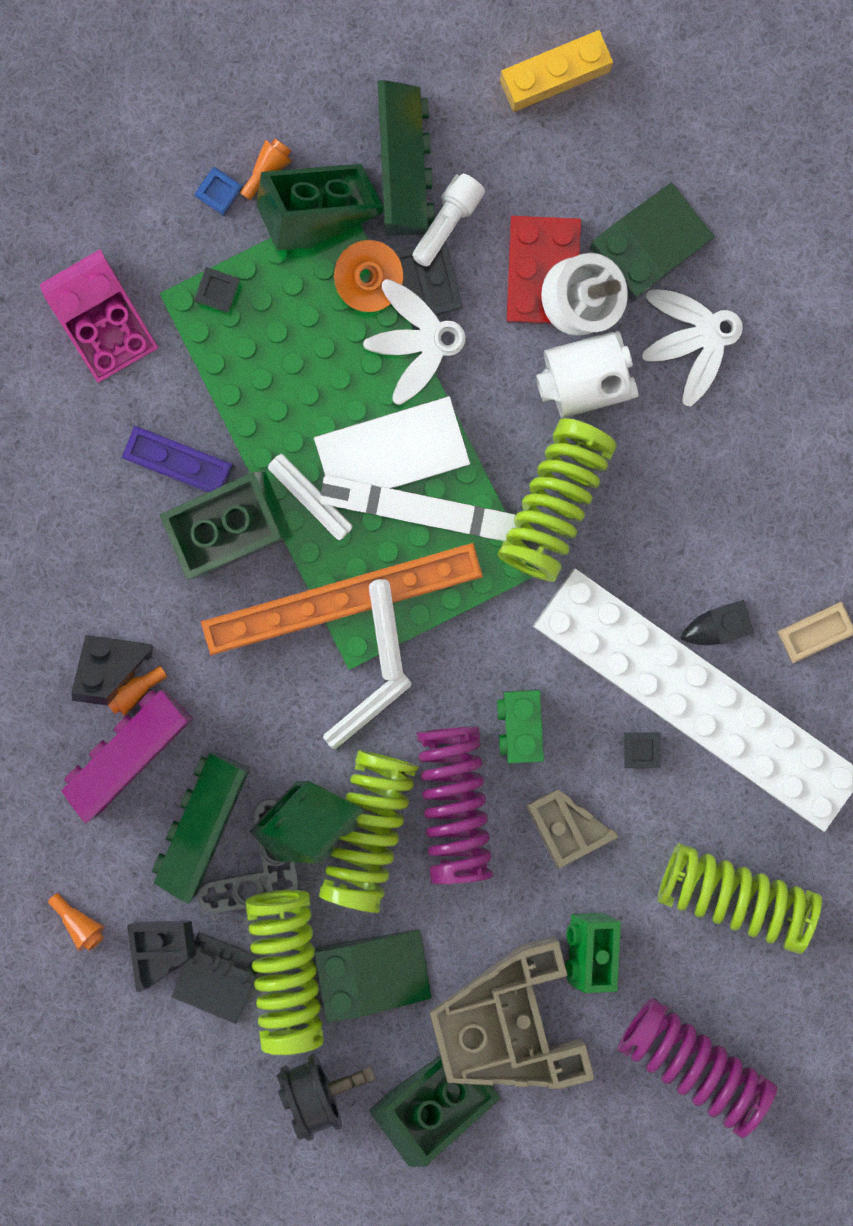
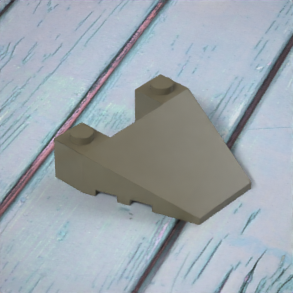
[429,936,595,1089]

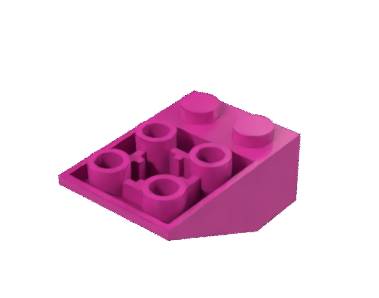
[40,249,158,383]

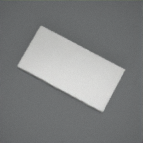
[314,396,470,489]

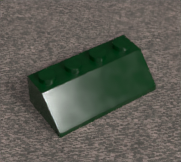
[377,80,434,236]
[152,751,251,904]

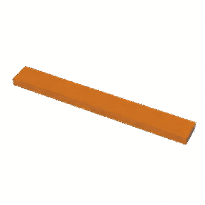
[201,543,483,656]

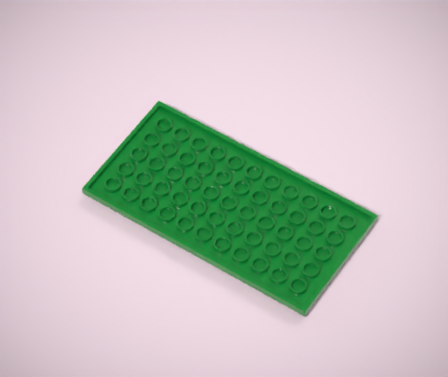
[159,224,533,670]

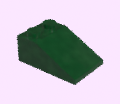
[256,164,384,251]
[589,182,715,303]
[315,929,432,1023]
[368,1055,501,1167]

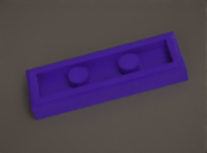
[121,425,233,492]

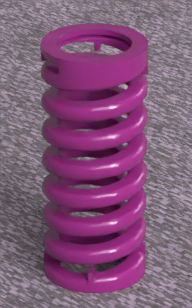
[416,726,493,884]
[617,998,778,1138]

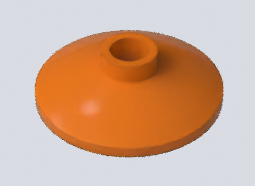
[334,240,403,312]

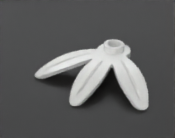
[363,279,466,404]
[642,289,742,406]

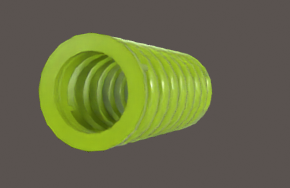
[497,418,617,582]
[319,750,419,913]
[657,843,822,955]
[246,890,324,1055]

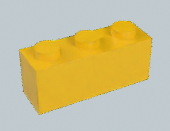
[500,30,613,112]

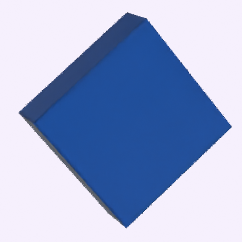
[194,166,243,216]

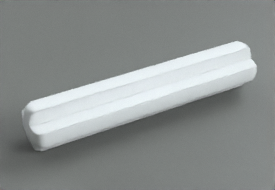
[268,454,353,540]
[369,579,403,680]
[323,673,412,749]

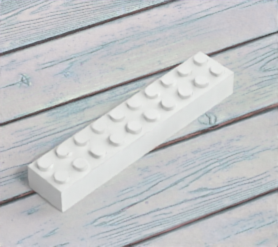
[532,569,853,832]

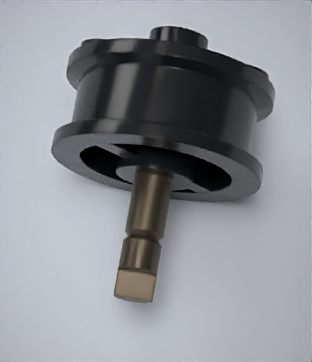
[277,1054,376,1142]

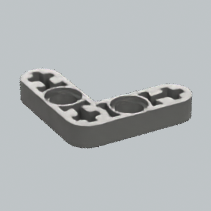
[198,799,299,913]

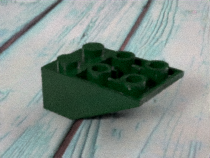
[249,781,364,863]

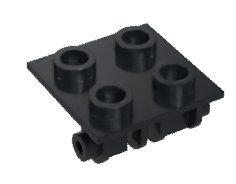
[172,932,261,1024]

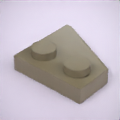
[525,789,618,869]

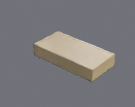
[777,602,853,663]

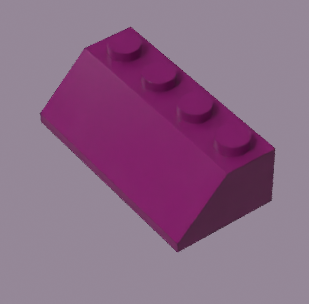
[61,689,194,824]

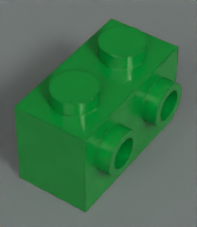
[497,689,544,763]
[565,913,621,993]

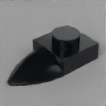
[681,600,754,646]

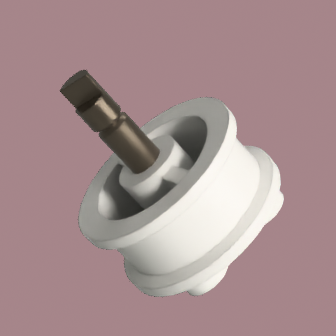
[542,253,628,336]

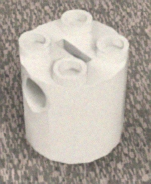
[536,331,638,418]

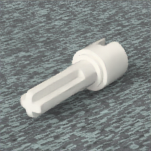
[413,173,485,266]

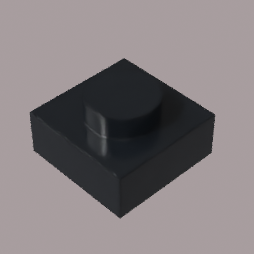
[194,267,241,314]
[624,732,660,768]

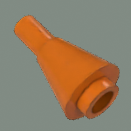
[240,138,293,200]
[108,666,167,717]
[48,893,105,951]

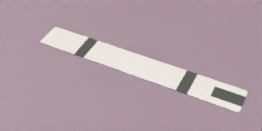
[319,476,516,541]

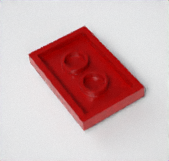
[506,216,581,324]

